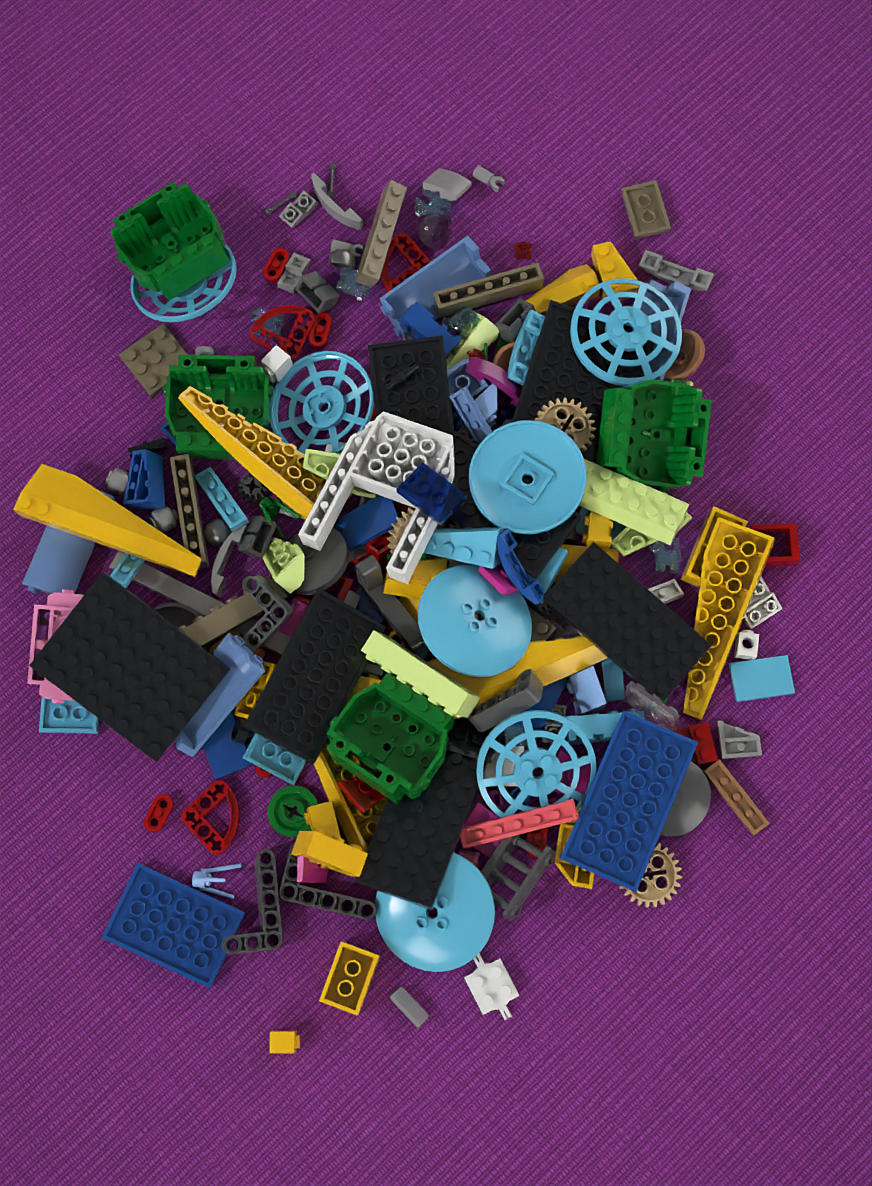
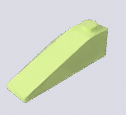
[303,449,376,498]
[611,492,692,556]

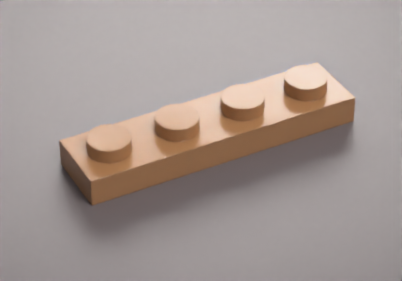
[703,759,770,836]

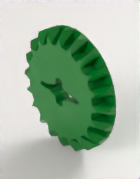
[268,785,318,838]

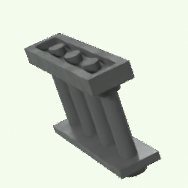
[481,833,556,922]

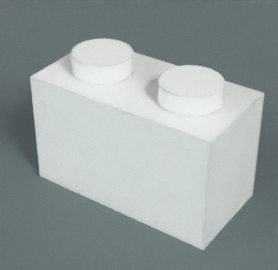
[261,345,293,384]

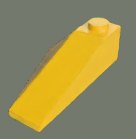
[526,264,600,315]

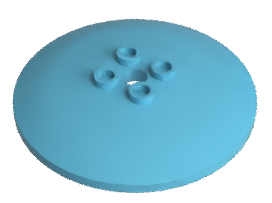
[469,420,587,534]
[418,565,532,677]
[375,853,495,972]

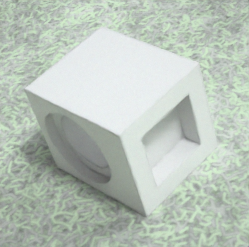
[734,630,759,660]

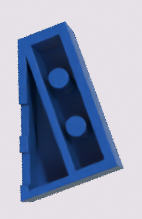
[398,302,461,356]

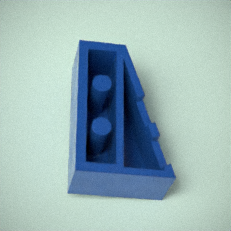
[123,449,165,511]

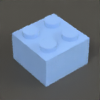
[447,358,489,411]

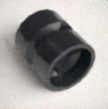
[231,717,255,746]

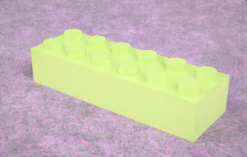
[579,459,689,545]
[361,630,480,718]

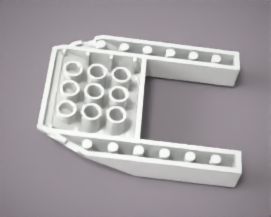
[298,412,455,584]

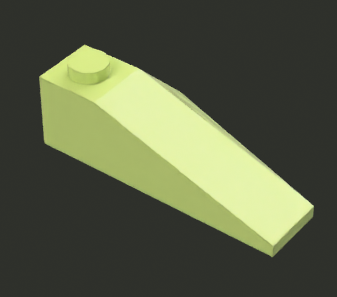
[445,311,499,371]
[263,537,305,594]

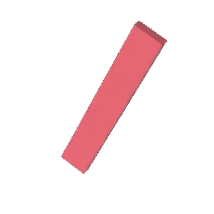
[460,799,579,849]

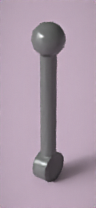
[327,163,336,199]
[265,192,297,215]

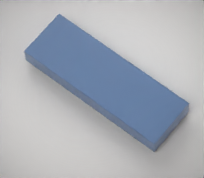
[450,387,492,446]

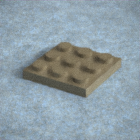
[119,324,188,398]

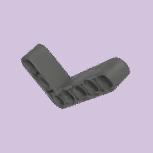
[355,555,426,653]
[242,575,293,654]
[280,844,377,920]
[221,849,282,955]

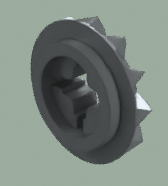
[238,473,268,502]

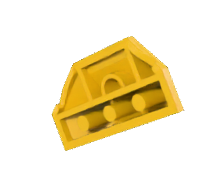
[554,806,594,889]

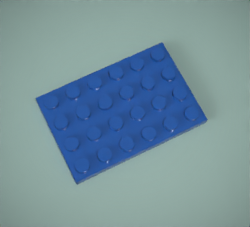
[101,863,246,989]

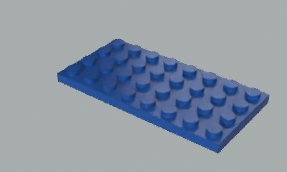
[560,710,698,893]

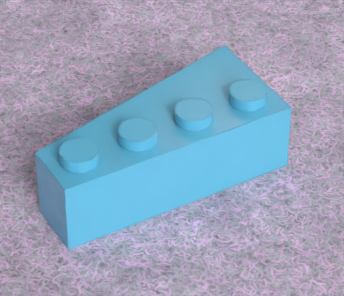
[423,527,504,569]
[566,709,645,745]

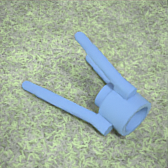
[192,864,242,899]

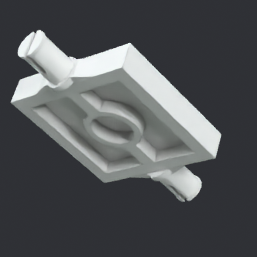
[464,953,519,1020]

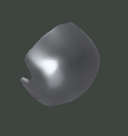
[328,248,356,271]
[204,518,232,547]

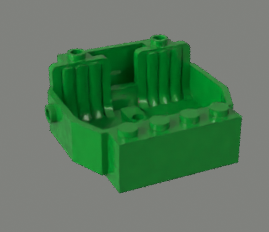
[110,181,230,301]
[163,355,273,460]
[596,379,712,492]
[326,672,455,804]

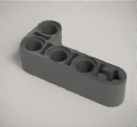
[468,669,543,732]

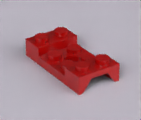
[671,722,718,766]

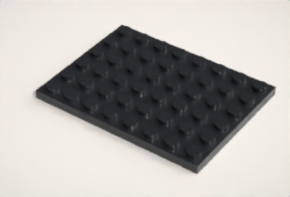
[511,300,655,470]
[29,571,231,762]

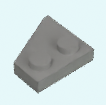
[717,721,762,759]

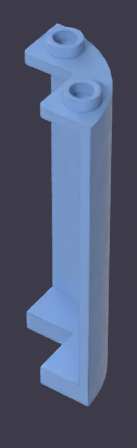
[380,236,492,340]
[640,279,691,381]
[22,489,115,594]
[175,633,265,757]

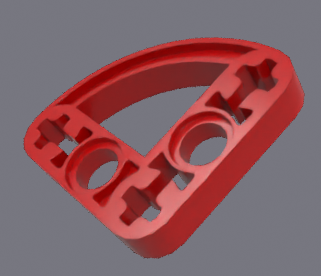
[381,233,431,293]
[248,305,315,360]
[181,780,240,855]

